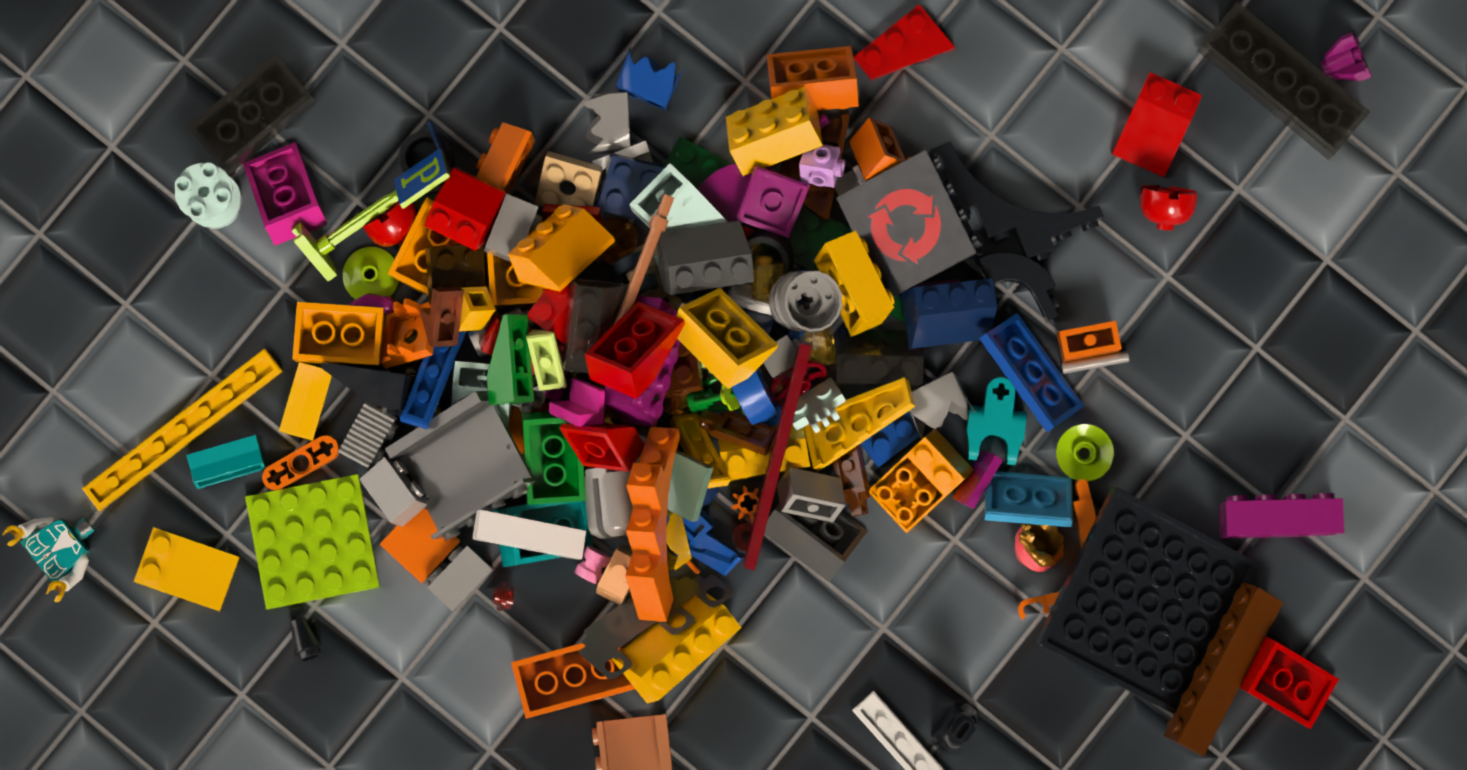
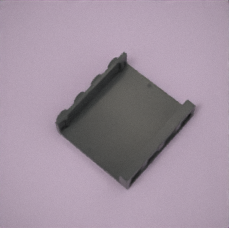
[385,391,536,541]

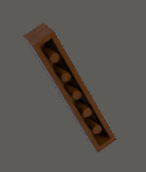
[1163,582,1284,757]

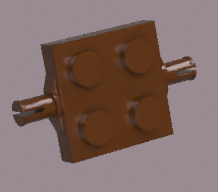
[664,342,704,415]

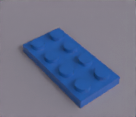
[979,313,1084,432]

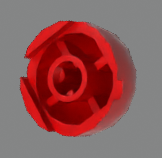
[1140,185,1198,230]
[362,200,418,248]

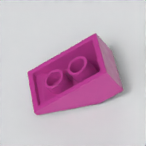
[243,142,328,246]

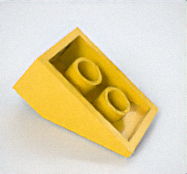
[134,527,240,611]

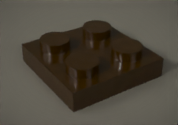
[425,243,486,305]

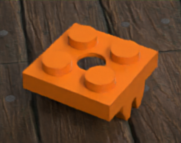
[379,298,434,368]

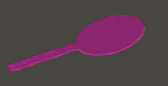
[697,114,830,223]

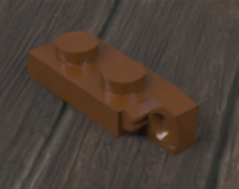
[699,409,777,456]
[833,444,870,516]

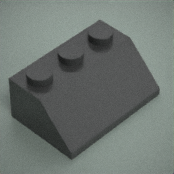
[657,220,754,295]
[764,504,868,582]

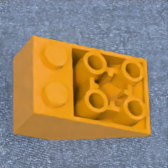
[869,429,974,533]

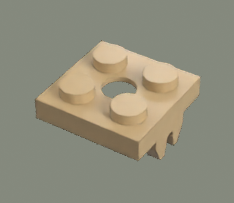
[534,151,603,207]

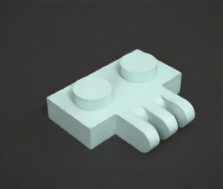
[792,377,846,433]

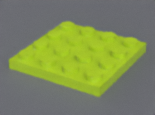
[245,474,380,610]

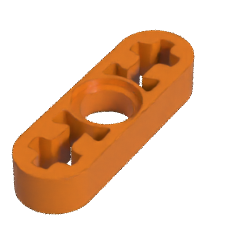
[262,436,340,491]

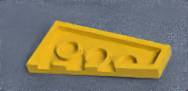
[804,377,915,472]

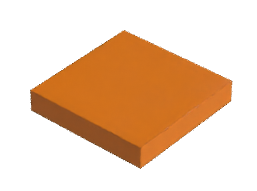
[380,508,461,583]

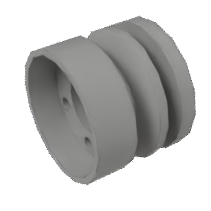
[769,271,842,332]

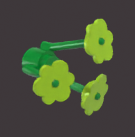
[686,375,745,415]

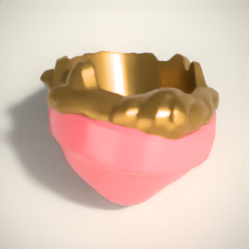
[1014,523,1064,572]

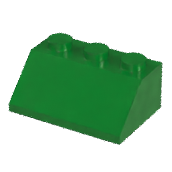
[521,411,585,505]

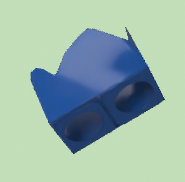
[616,47,685,111]

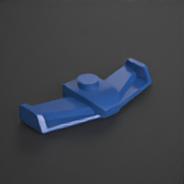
[667,509,745,576]

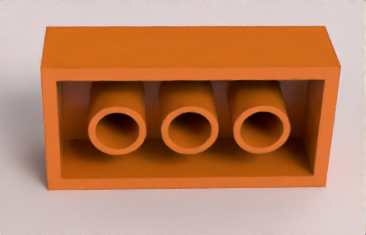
[511,643,635,719]

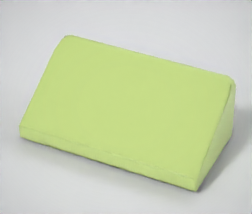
[526,330,567,391]

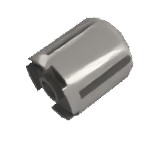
[584,468,633,539]

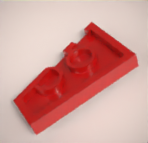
[853,4,955,81]

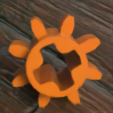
[731,486,759,522]

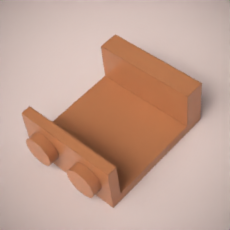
[592,714,673,770]

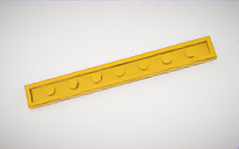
[82,348,283,511]

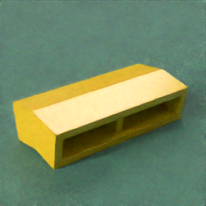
[279,362,332,441]

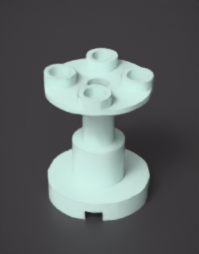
[175,163,242,229]

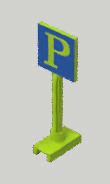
[292,148,450,281]

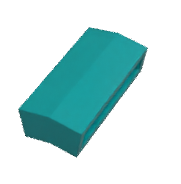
[186,435,266,489]

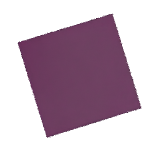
[735,165,810,238]

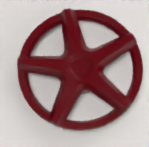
[770,359,827,407]

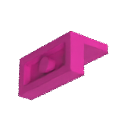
[549,378,605,426]

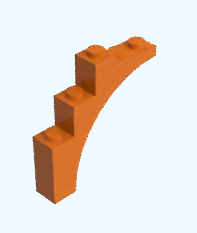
[625,427,680,622]

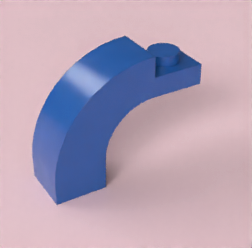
[732,367,782,427]

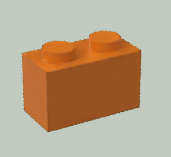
[849,117,906,181]
[1057,320,1122,363]

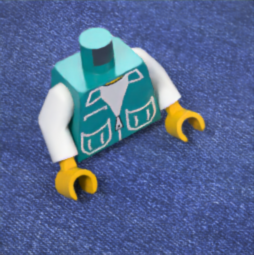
[2,517,95,602]

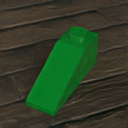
[487,314,534,405]

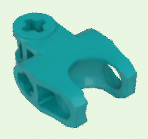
[966,377,1027,466]

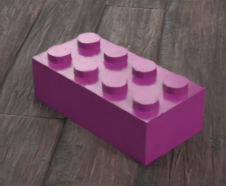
[604,296,680,427]
[1219,493,1344,539]

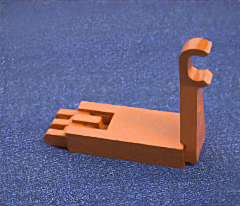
[1017,479,1096,620]

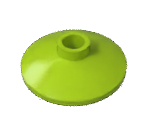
[343,247,399,299]
[1056,424,1114,482]

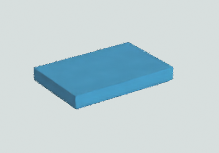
[985,471,1073,527]

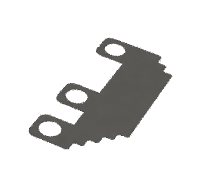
[579,574,733,679]

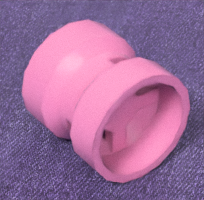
[574,546,612,584]

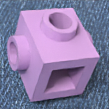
[799,144,845,188]

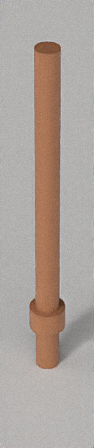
[614,194,674,324]

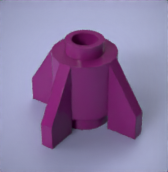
[1321,33,1372,81]

